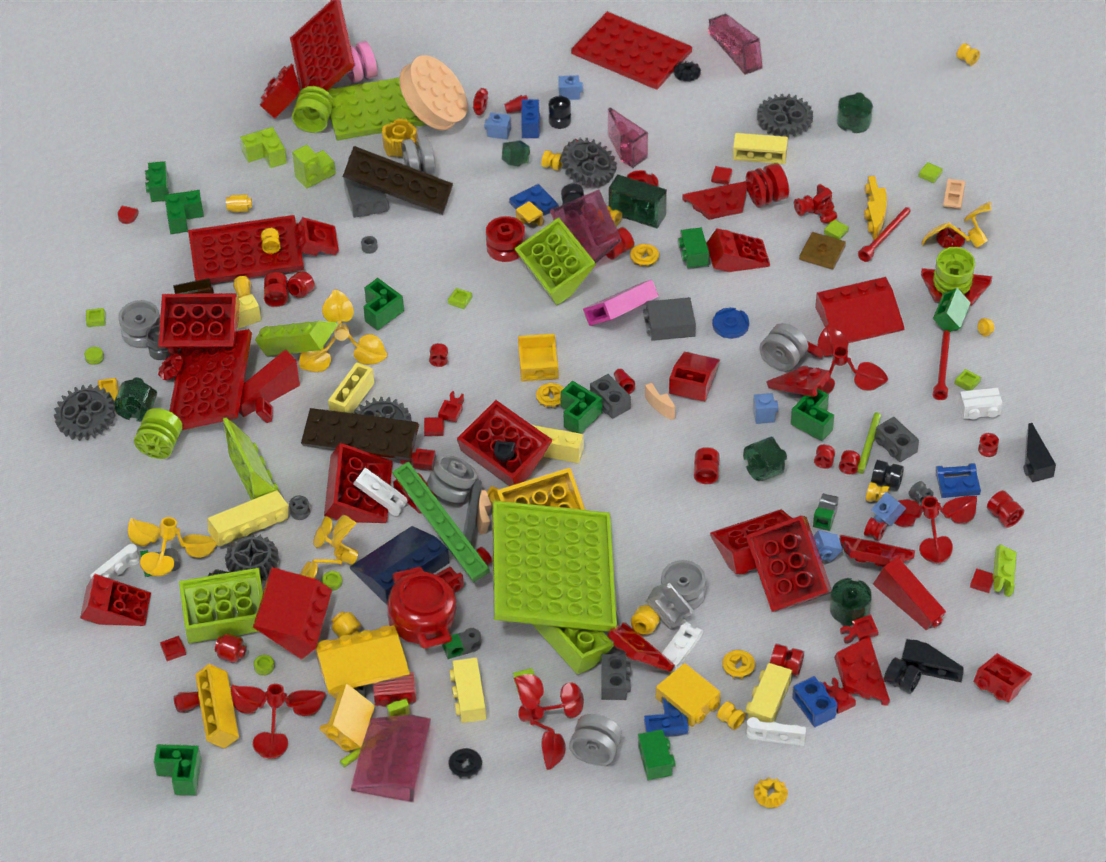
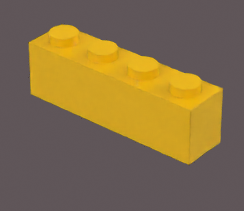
[195,664,239,749]

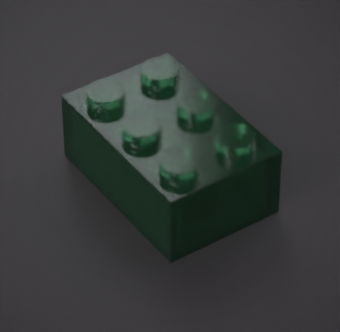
[609,174,667,229]

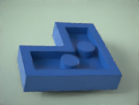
[509,184,559,216]
[644,697,688,736]

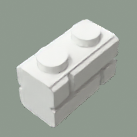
[958,388,1002,420]

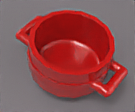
[387,567,457,649]

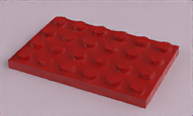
[290,0,355,91]
[571,11,693,90]
[188,215,304,284]
[169,329,252,430]

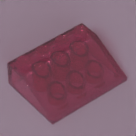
[550,189,622,263]
[351,715,431,802]

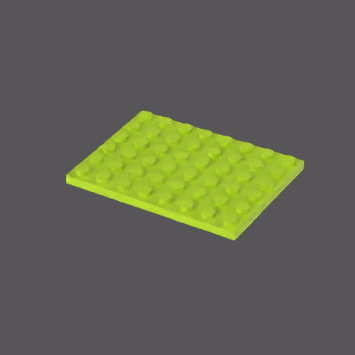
[492,500,617,632]

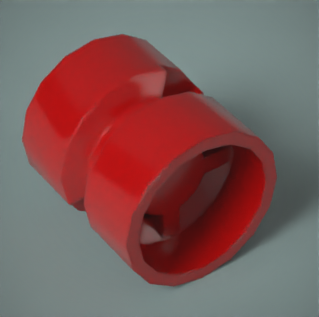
[600,227,634,259]
[264,272,288,307]
[694,447,720,484]
[987,490,1024,528]
[770,643,804,677]

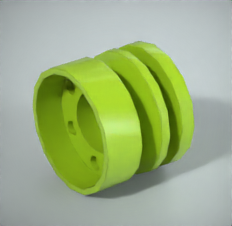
[292,86,333,133]
[933,247,975,294]
[134,408,183,459]

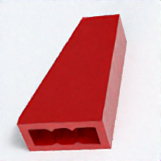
[239,350,300,417]
[873,557,946,630]

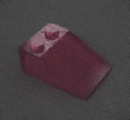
[608,107,648,168]

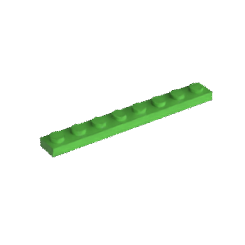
[392,461,490,583]

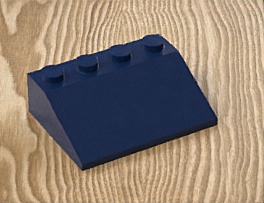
[350,526,449,605]

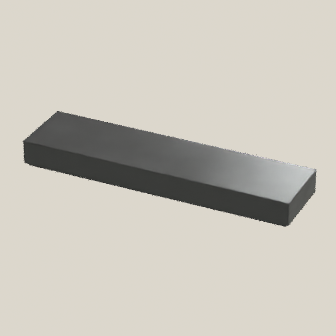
[463,479,482,544]

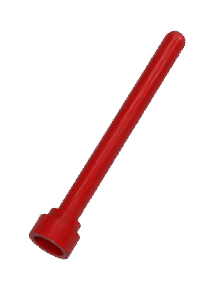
[858,207,911,262]
[933,330,950,400]

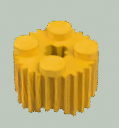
[382,118,417,157]

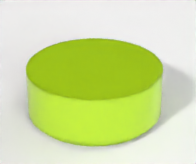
[84,347,104,365]
[322,571,342,591]
[253,655,275,676]

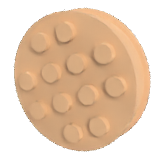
[399,55,468,130]

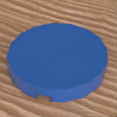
[712,307,750,339]

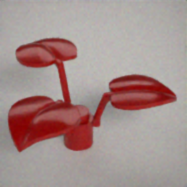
[817,324,888,394]
[894,496,977,563]
[514,674,584,770]
[231,683,326,759]

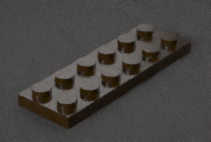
[342,146,454,215]
[301,408,419,461]

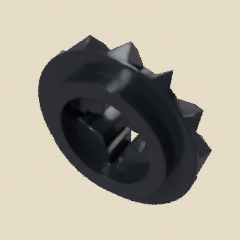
[674,61,701,82]
[448,748,482,779]

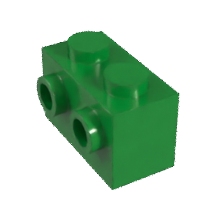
[145,161,169,202]
[677,227,709,268]
[933,288,971,332]
[638,729,675,780]

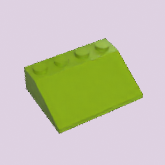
[514,218,596,306]
[223,417,279,500]
[179,568,263,643]

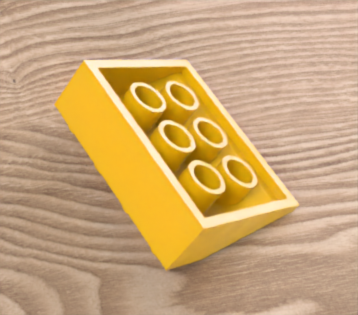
[494,468,585,510]
[315,625,410,694]

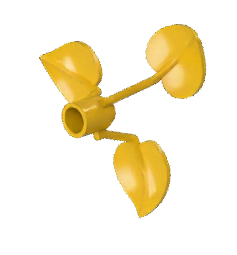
[921,201,992,248]
[299,289,388,372]
[300,515,358,578]
[128,517,217,576]

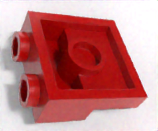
[294,217,339,256]
[973,653,1032,703]

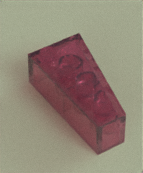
[708,13,763,75]

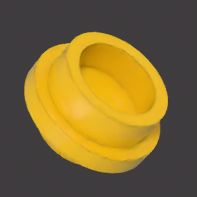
[977,318,994,337]

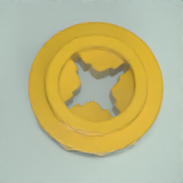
[630,244,659,267]
[536,383,564,408]
[722,650,755,679]
[754,776,788,808]

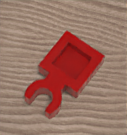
[438,391,464,423]
[400,448,436,470]
[840,614,879,643]
[823,677,856,714]

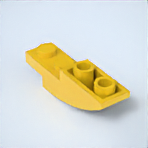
[864,176,887,240]

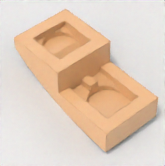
[943,179,965,209]
[645,383,675,420]
[476,490,491,535]

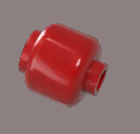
[287,271,315,298]
[214,633,247,663]

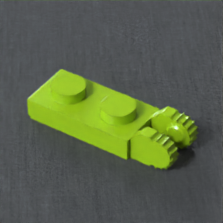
[993,544,1017,597]

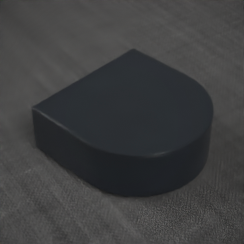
[494,441,516,462]

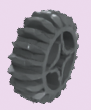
[225,534,279,579]

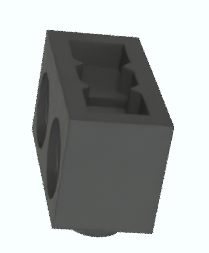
[590,374,631,419]
[875,417,919,462]
[601,654,630,700]

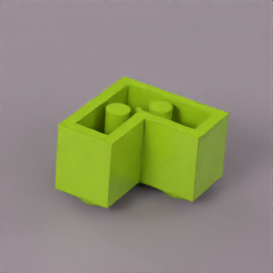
[240,127,287,169]
[292,144,336,189]

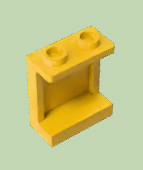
[518,334,559,382]
[655,663,721,727]
[319,683,375,751]

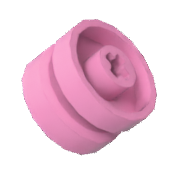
[347,41,377,83]

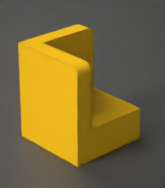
[515,201,543,226]

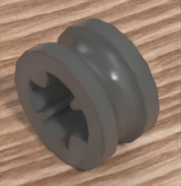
[361,236,378,254]

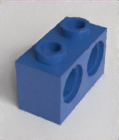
[521,99,539,138]
[792,676,838,728]

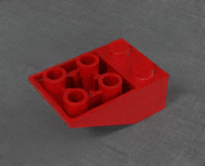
[260,63,300,119]
[706,228,770,272]
[669,351,720,401]
[80,574,151,626]

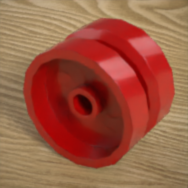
[486,216,525,262]

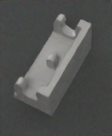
[646,582,694,630]

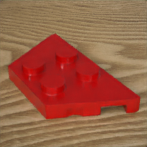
[682,181,747,220]
[921,268,992,306]
[766,366,831,397]
[839,534,915,567]
[608,622,675,672]
[834,637,890,706]

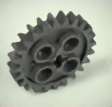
[757,93,813,138]
[560,138,617,187]
[54,384,116,441]
[354,396,412,421]

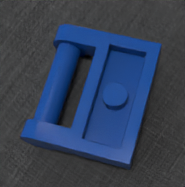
[936,463,981,498]

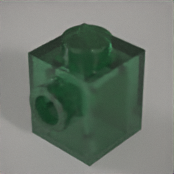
[501,140,530,166]

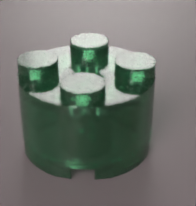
[837,92,873,133]
[114,377,157,422]
[743,436,787,481]
[830,578,872,627]

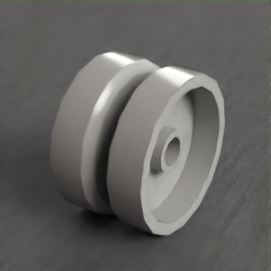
[402,136,435,174]
[119,300,160,347]
[759,323,808,372]
[427,455,477,503]
[661,560,706,610]
[569,714,622,766]

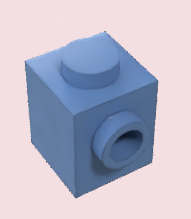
[558,75,583,100]
[484,112,511,139]
[753,393,778,424]
[871,492,906,526]
[813,530,843,562]

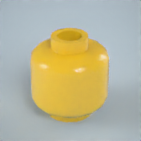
[631,605,660,635]
[331,611,362,638]

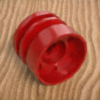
[746,163,789,207]

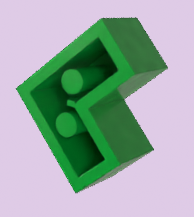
[164,190,204,235]
[363,278,404,331]
[560,381,602,434]
[791,388,834,441]
[154,744,202,795]

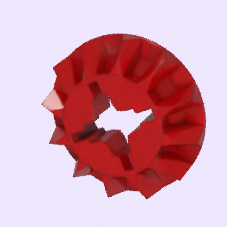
[473,88,489,116]
[936,227,965,248]
[158,353,183,380]

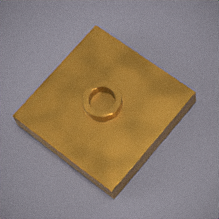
[799,232,846,270]

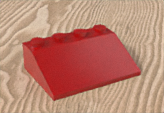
[815,277,905,343]
[159,293,240,348]
[457,400,552,486]
[324,443,393,523]
[710,509,793,575]
[746,515,832,612]
[253,567,332,660]

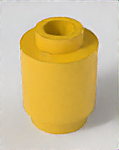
[226,194,252,213]

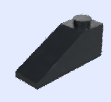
[1023,423,1056,483]
[902,639,964,683]

